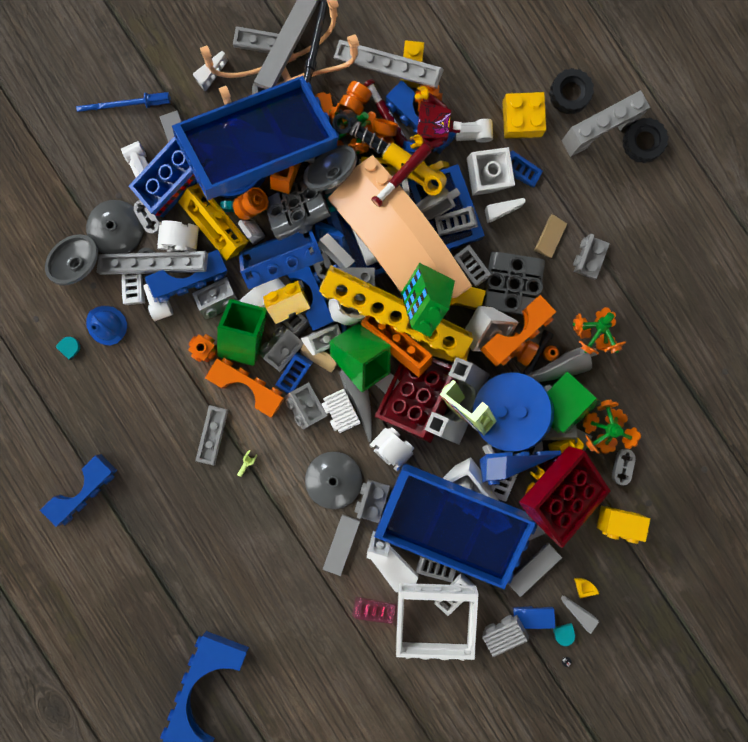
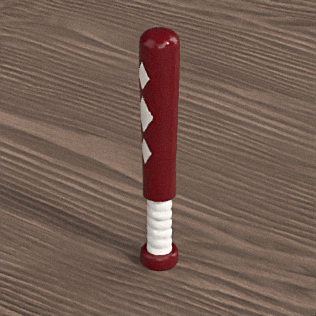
[364,79,408,148]
[371,143,431,207]

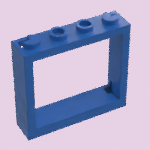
[239,229,324,290]

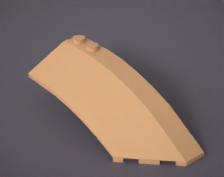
[328,155,472,298]

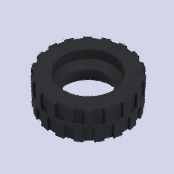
[549,68,594,114]
[623,118,669,163]

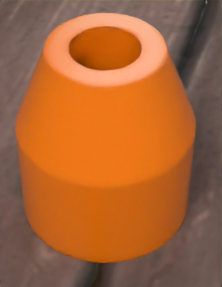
[542,345,559,361]

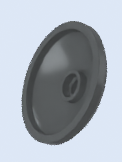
[303,145,357,191]
[86,200,144,254]
[45,234,98,285]
[305,451,362,509]

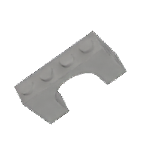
[562,90,650,157]
[424,357,490,445]

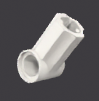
[455,119,493,143]
[121,141,148,177]
[143,284,173,321]

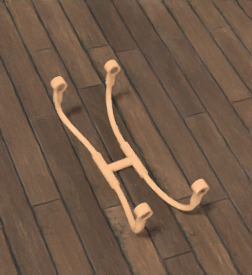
[200,0,359,105]

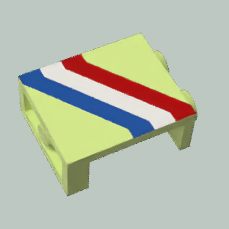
[440,380,497,436]

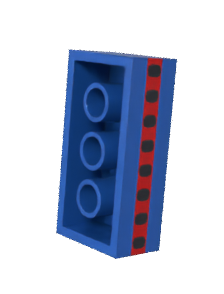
[129,135,214,217]

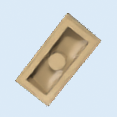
[534,214,567,258]
[300,343,337,373]

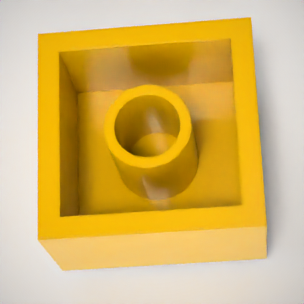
[503,92,546,139]
[597,505,650,544]

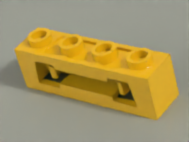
[178,183,249,261]

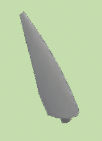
[416,187,460,220]
[527,347,597,382]
[339,369,372,442]

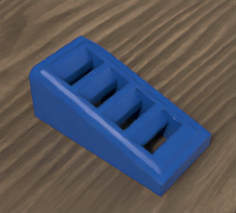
[510,151,543,188]
[275,352,313,394]

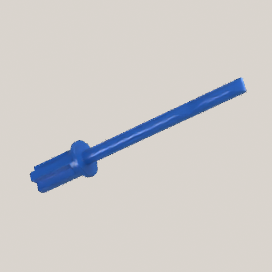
[76,92,171,112]

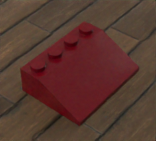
[374,358,459,443]
[519,446,611,548]

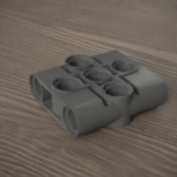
[266,180,331,241]
[483,252,545,316]

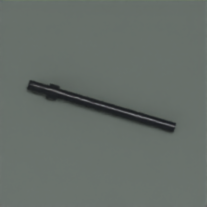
[304,0,328,83]

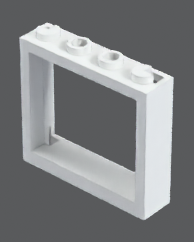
[396,583,478,661]

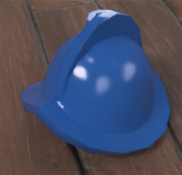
[86,306,127,346]

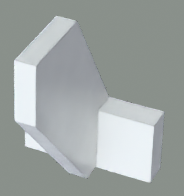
[367,531,418,592]

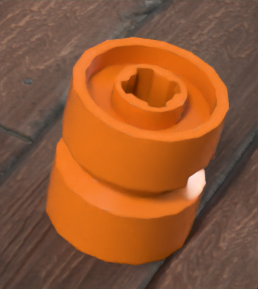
[339,81,372,116]
[369,118,399,149]
[233,187,269,220]
[510,332,539,366]

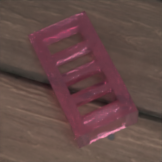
[352,597,396,624]

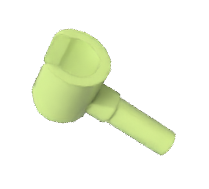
[237,450,257,477]

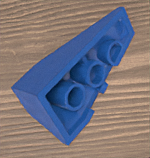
[480,451,561,486]

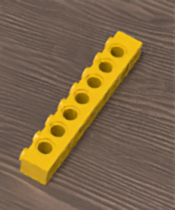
[319,265,473,359]

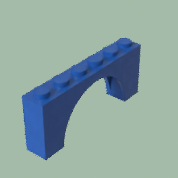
[160,631,249,742]

